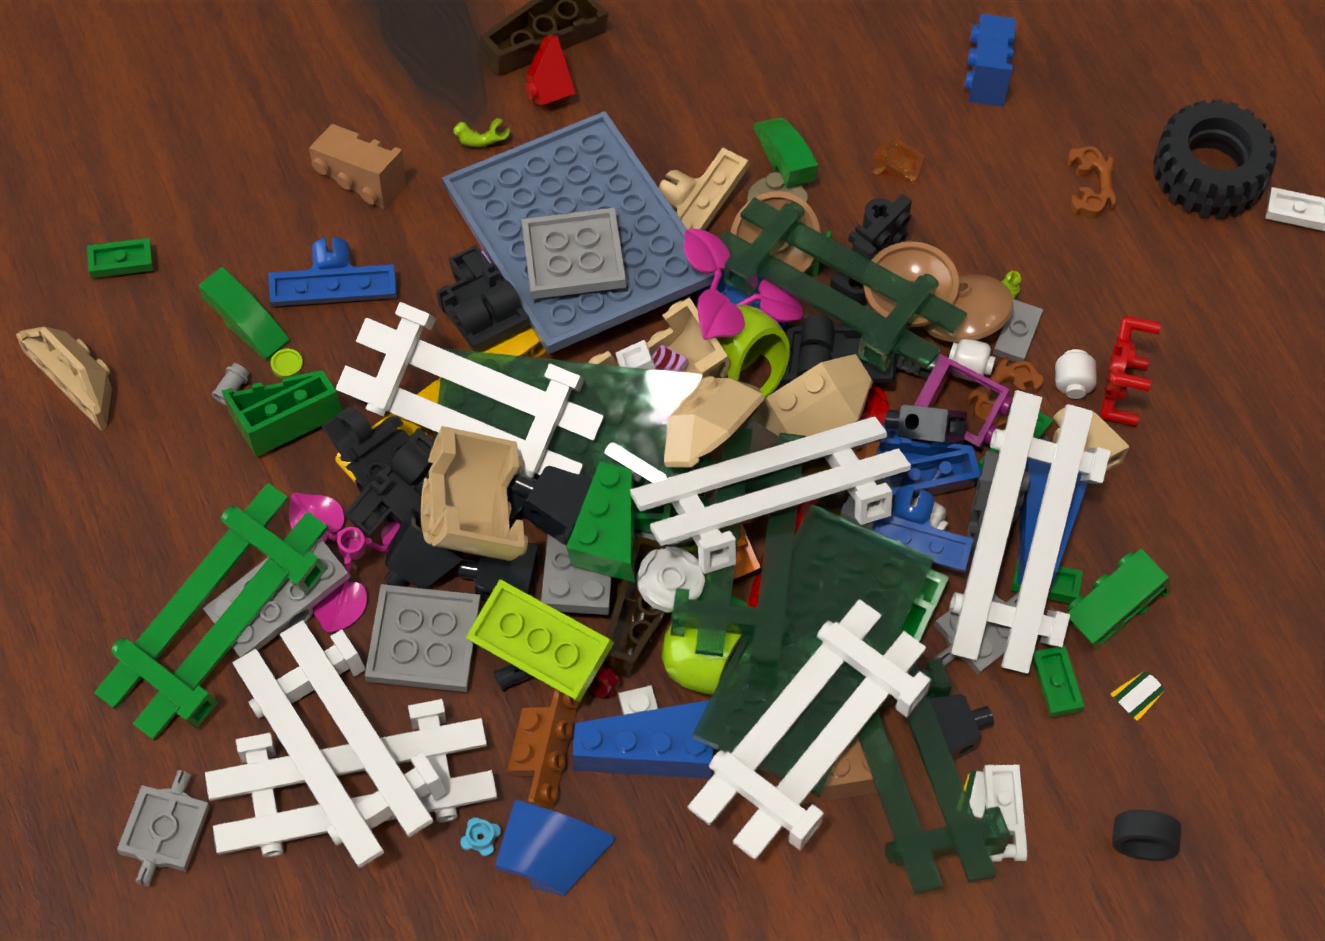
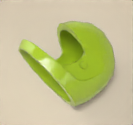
[716,304,790,398]
[661,611,759,696]

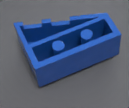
[964,14,1016,107]
[877,437,980,504]

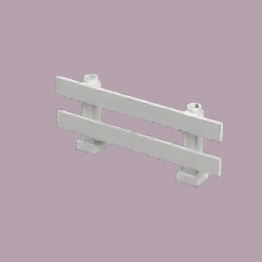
[336,302,604,478]
[949,390,1111,674]
[630,416,911,574]
[688,599,931,860]
[232,620,447,868]
[205,699,497,857]

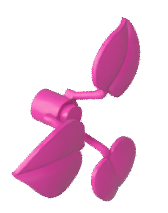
[684,229,804,340]
[289,492,400,633]

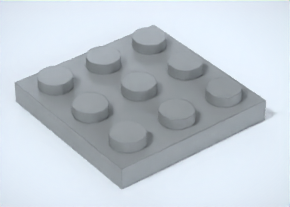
[521,208,626,299]
[365,584,481,692]

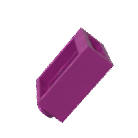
[914,354,1013,448]

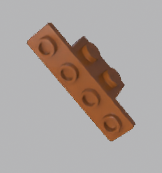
[507,689,580,811]

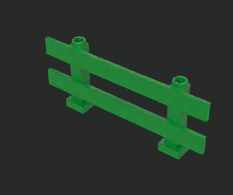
[94,483,329,741]

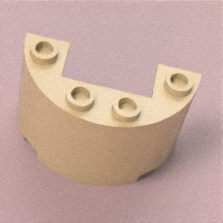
[582,297,730,434]
[421,426,528,561]

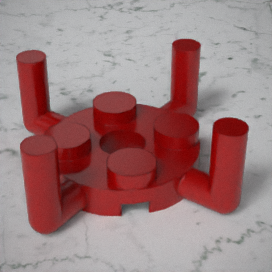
[1100,316,1161,427]

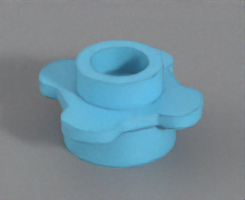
[460,817,501,857]

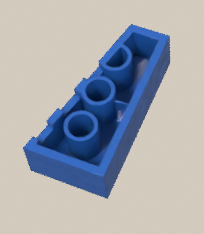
[1017,459,1088,595]
[573,699,715,779]

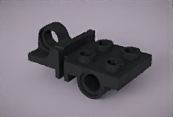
[828,194,912,302]
[436,245,531,353]
[782,315,896,386]
[321,407,409,521]
[343,428,434,537]

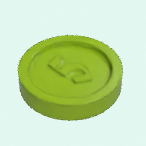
[271,348,303,378]

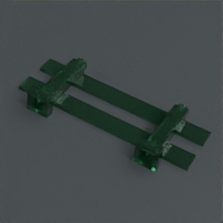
[719,197,967,372]
[670,427,806,664]
[831,635,1011,895]

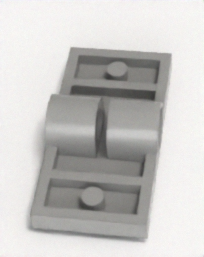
[541,534,612,615]
[203,538,351,658]

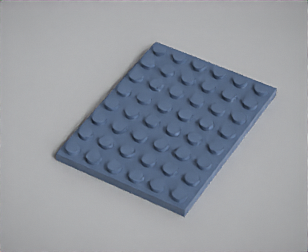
[441,111,714,354]

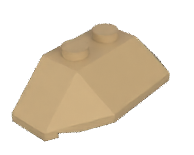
[16,326,112,431]
[747,354,873,442]
[664,376,764,467]

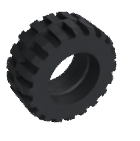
[1153,100,1277,218]

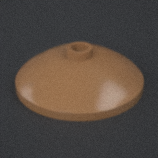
[730,191,822,283]
[864,242,959,327]
[923,274,1013,342]

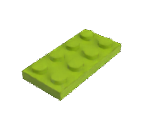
[465,579,614,703]

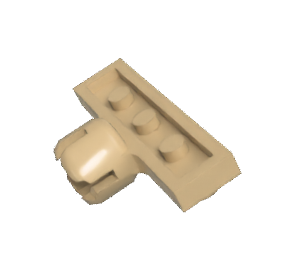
[659,148,749,231]

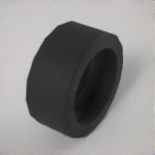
[1112,809,1181,861]

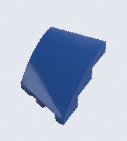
[495,800,615,896]

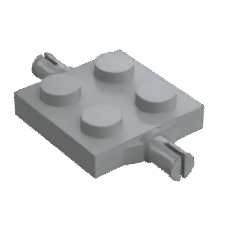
[934,592,1019,675]
[117,770,210,886]

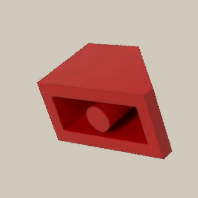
[525,35,576,105]

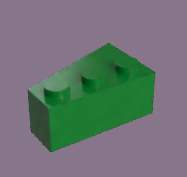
[221,370,342,457]
[566,461,636,582]
[1066,548,1171,650]

